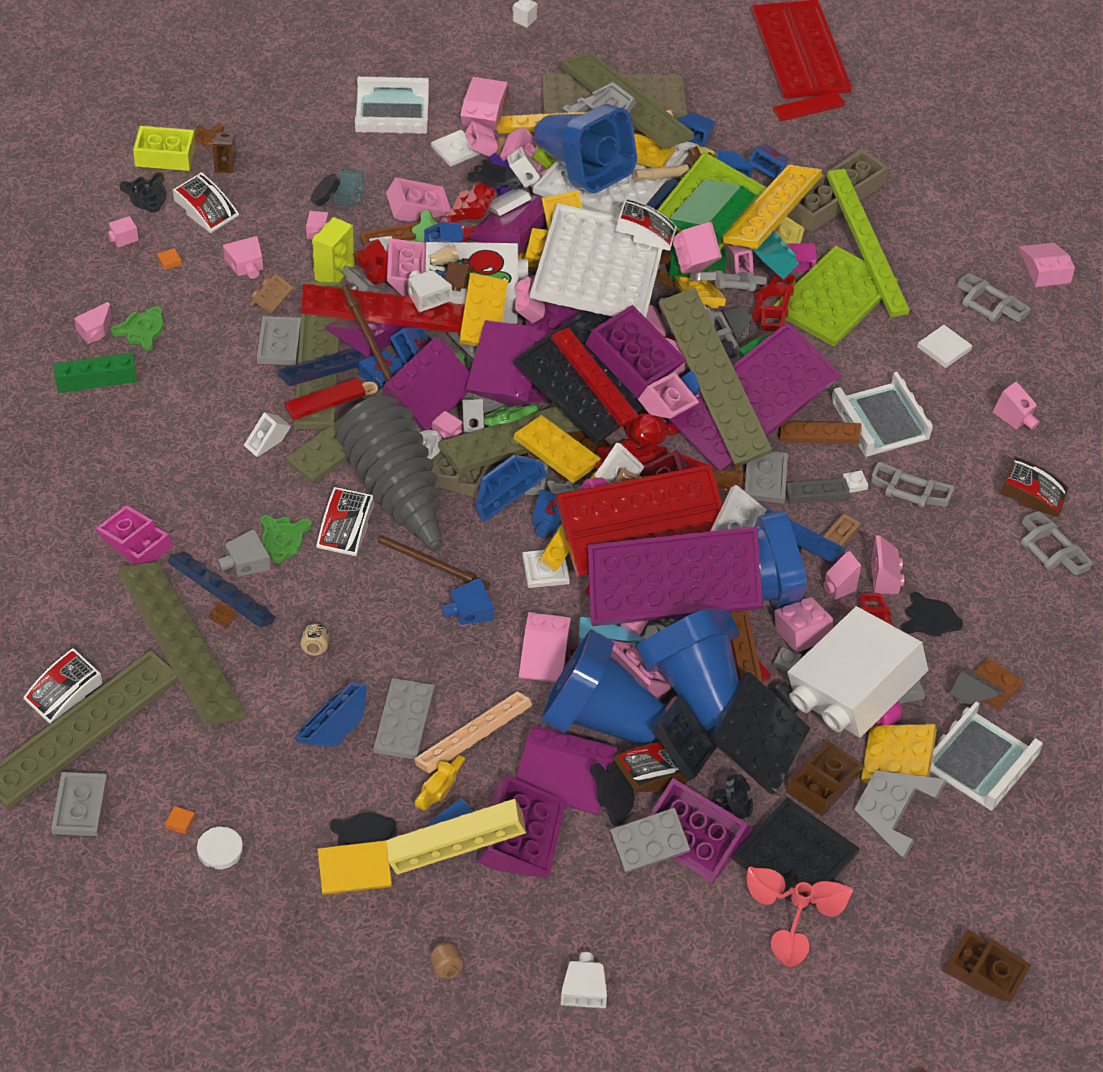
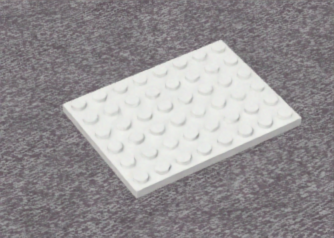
[533,130,697,216]
[530,203,662,318]

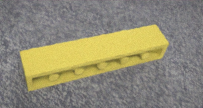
[386,799,526,875]

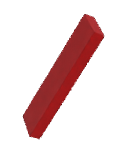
[773,91,845,122]
[285,378,366,421]

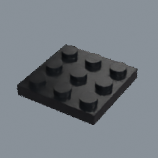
[651,694,717,781]

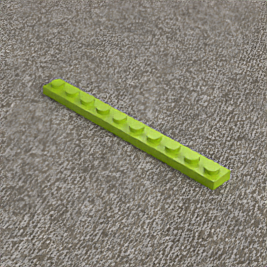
[826,169,910,317]

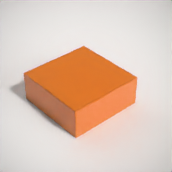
[157,248,182,270]
[165,806,195,835]

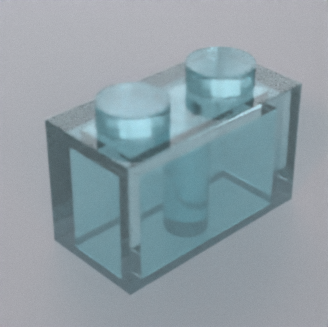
[333,168,366,209]

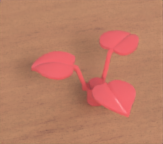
[746,867,853,967]

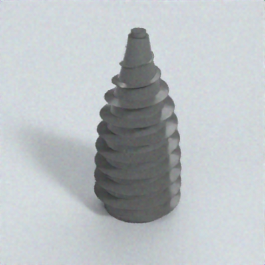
[337,396,443,551]

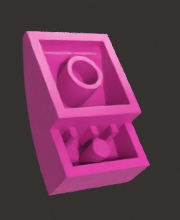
[95,505,173,565]

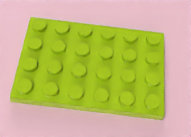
[657,152,767,251]
[773,246,898,347]

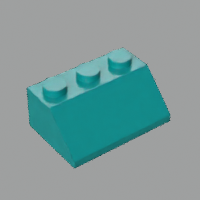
[752,231,799,279]

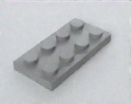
[373,678,435,759]

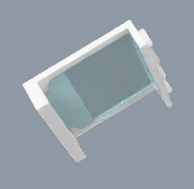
[355,77,429,134]
[831,372,933,457]
[930,701,1043,811]

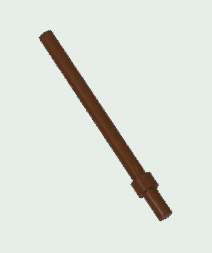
[341,285,393,382]
[378,535,490,590]

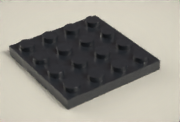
[709,672,810,795]
[731,797,860,911]

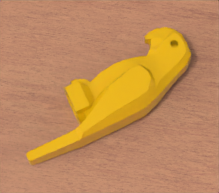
[415,755,466,811]

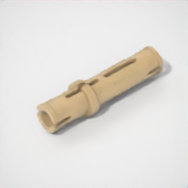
[634,164,689,181]

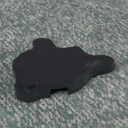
[467,159,521,189]
[119,172,167,212]
[901,592,963,636]
[590,763,635,825]
[330,812,397,846]

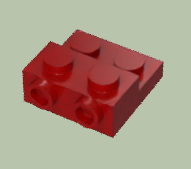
[449,183,495,220]

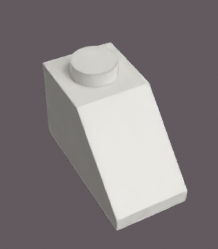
[244,412,291,457]

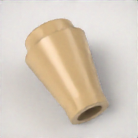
[430,245,459,266]

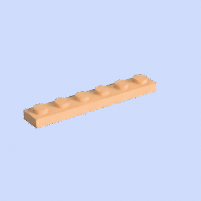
[414,691,532,774]

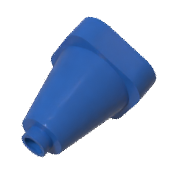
[534,104,637,193]
[754,510,807,610]
[636,609,740,733]
[540,629,666,745]

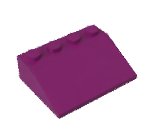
[469,196,547,255]
[586,305,686,398]
[325,318,414,357]
[465,320,546,407]
[382,337,470,431]
[516,725,618,815]
[477,775,566,878]
[649,778,753,883]

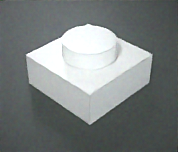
[842,470,868,493]

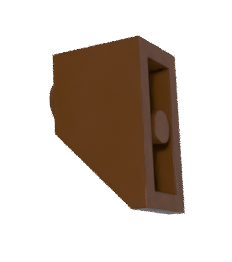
[445,262,475,292]

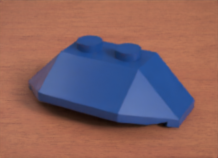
[476,455,547,522]
[295,682,367,747]

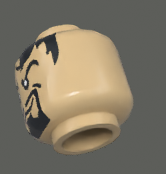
[300,624,330,656]

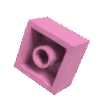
[774,597,833,653]

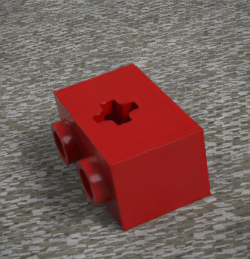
[353,239,388,285]

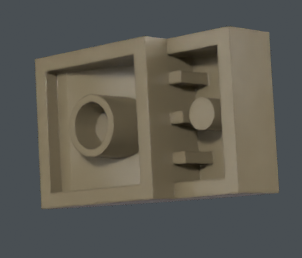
[431,450,495,498]

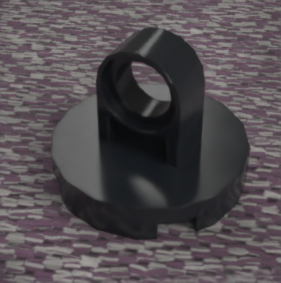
[711,774,753,819]

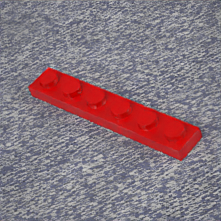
[551,327,639,428]

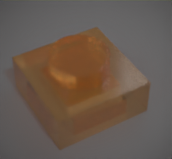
[209,601,239,628]

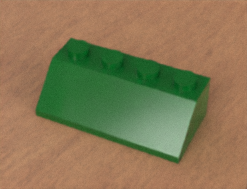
[53,352,137,393]

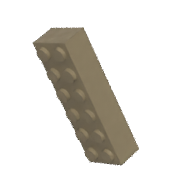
[787,149,889,233]

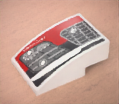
[173,172,239,233]
[616,198,677,251]
[316,487,374,556]
[23,648,102,725]

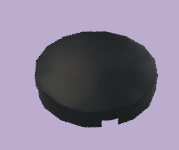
[310,173,341,206]

